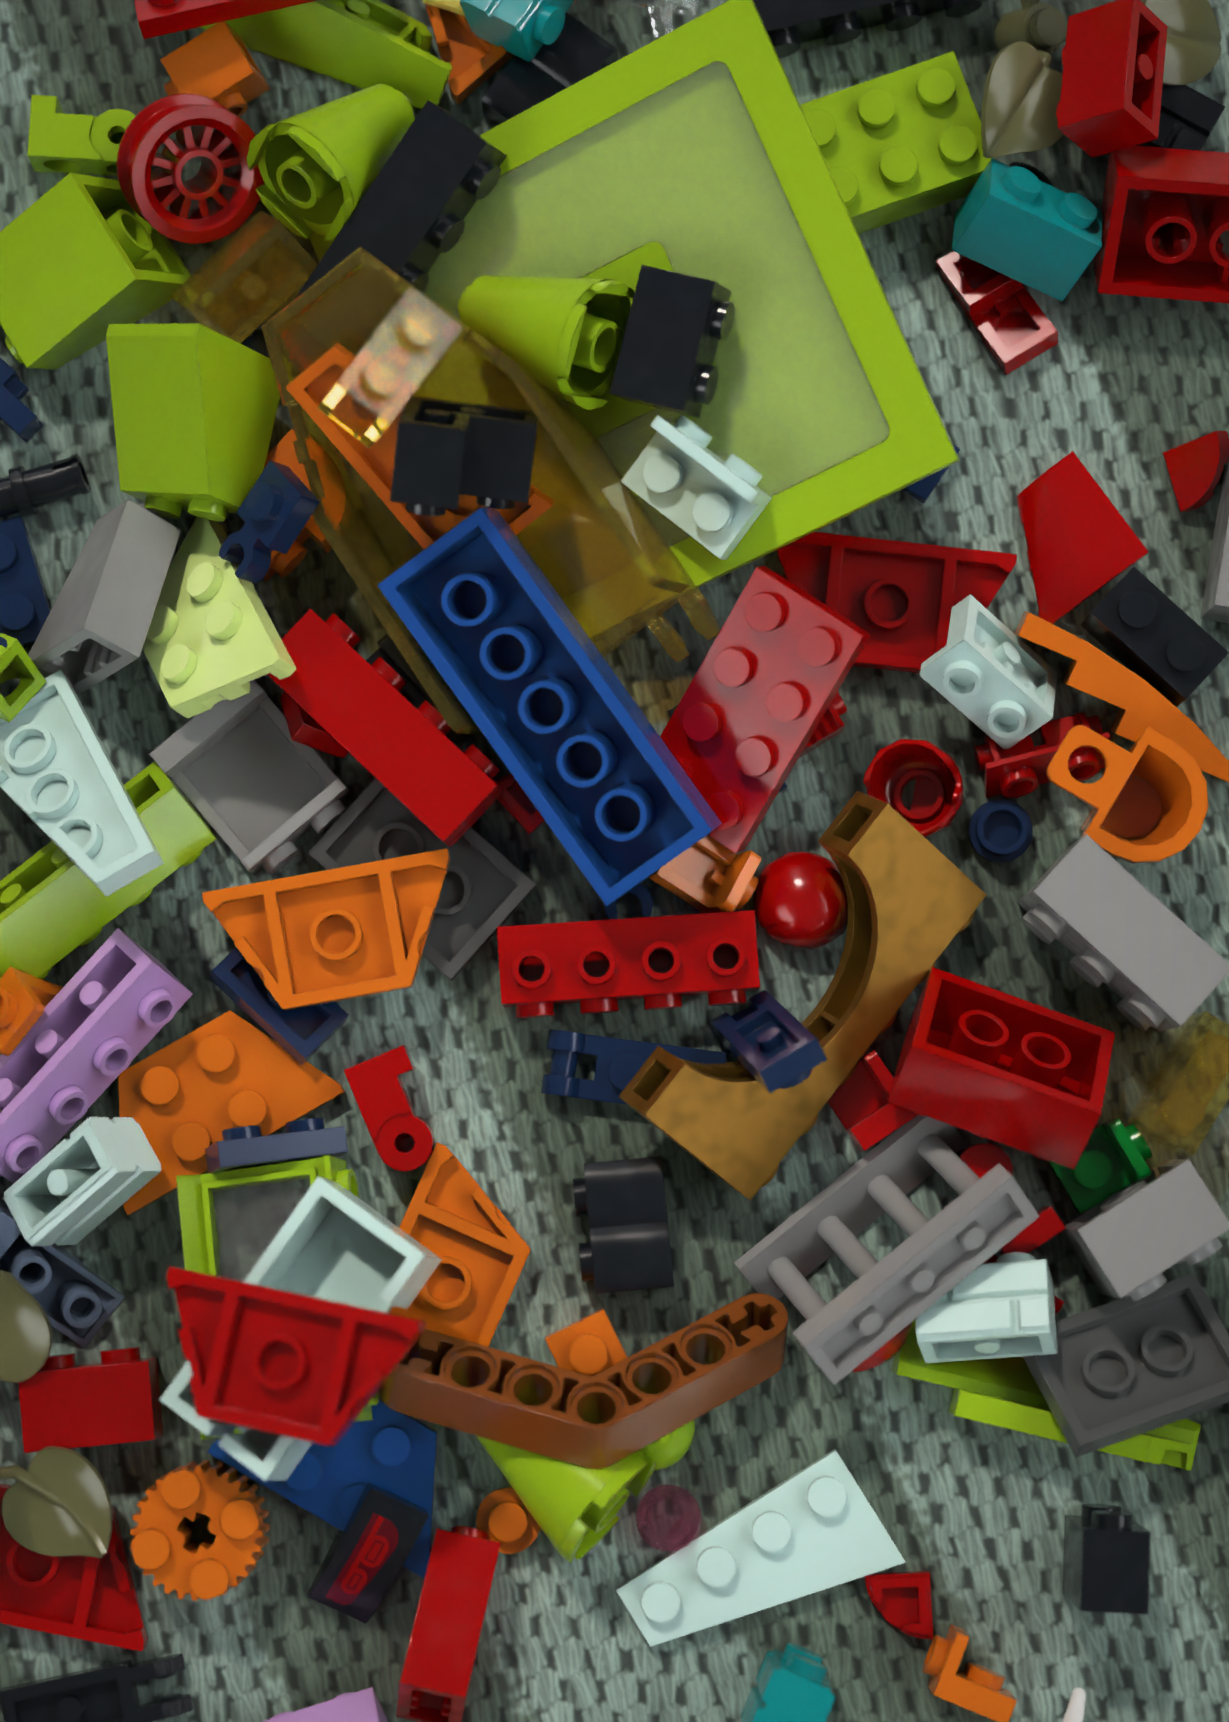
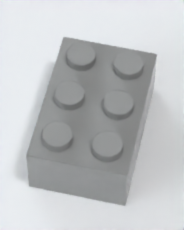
[1017,834,1229,1032]

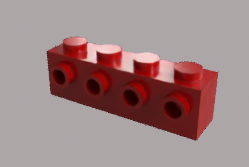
[267,608,503,848]
[497,910,760,1018]

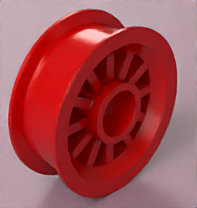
[117,93,264,244]

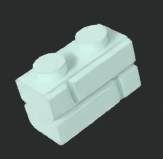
[4,1117,162,1247]
[916,1252,1057,1363]

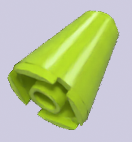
[247,84,415,241]
[458,275,635,410]
[475,1435,656,1563]

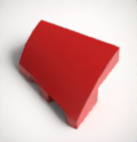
[1016,451,1149,624]

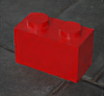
[1056,0,1168,158]
[18,1347,164,1453]

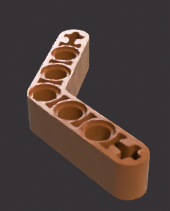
[380,1293,788,1469]

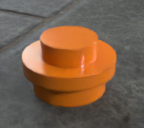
[476,1487,540,1554]

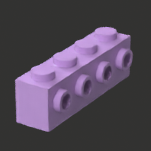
[0,928,193,1184]

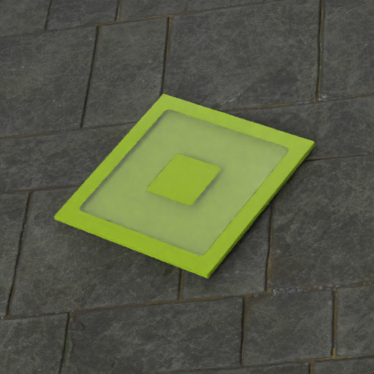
[309,0,960,640]

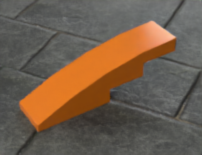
[1014,611,1229,782]

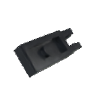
[0,1653,193,1722]

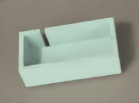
[160,1176,442,1481]

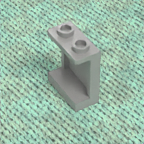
[149,680,351,876]

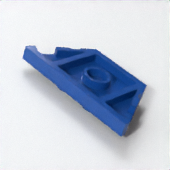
[207,1398,438,1578]

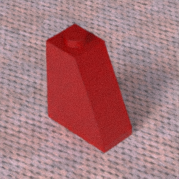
[396,1526,501,1722]

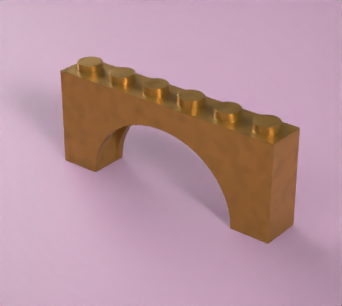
[618,791,987,1201]

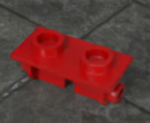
[974,712,1110,798]

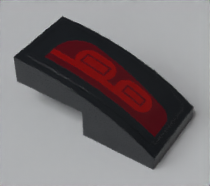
[307,1482,429,1623]

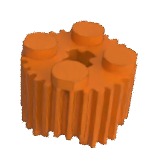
[130,1460,270,1601]

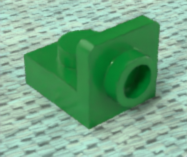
[1046,1118,1152,1214]

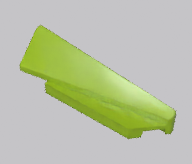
[200,0,453,109]
[891,1319,1201,1471]

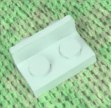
[621,415,772,560]
[920,594,1057,749]

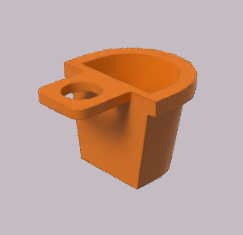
[1046,725,1208,864]

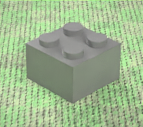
[1061,1159,1229,1302]

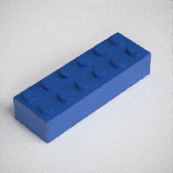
[377,507,722,906]

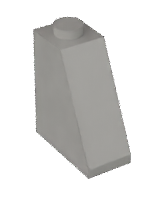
[28,499,181,694]

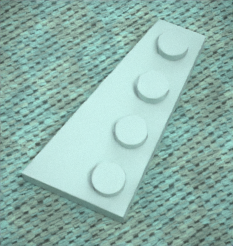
[0,669,164,897]
[616,1449,906,1647]

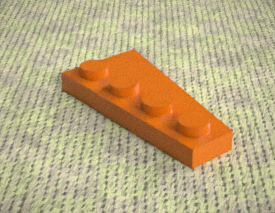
[285,342,554,550]

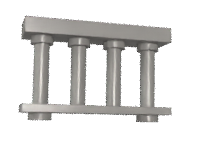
[734,1115,1040,1385]

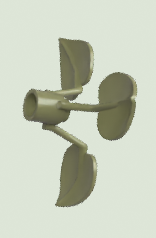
[981,0,1221,158]
[0,1270,113,1558]

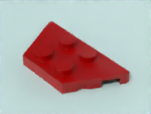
[776,532,1017,674]
[166,1266,426,1445]
[0,1484,148,1652]

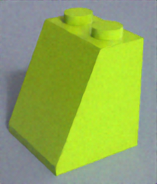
[0,172,197,370]
[106,323,287,521]

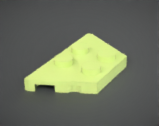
[142,517,297,719]

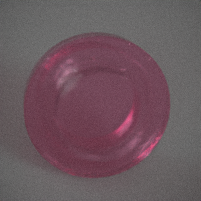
[636,1485,702,1552]

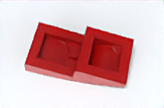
[936,251,1058,375]

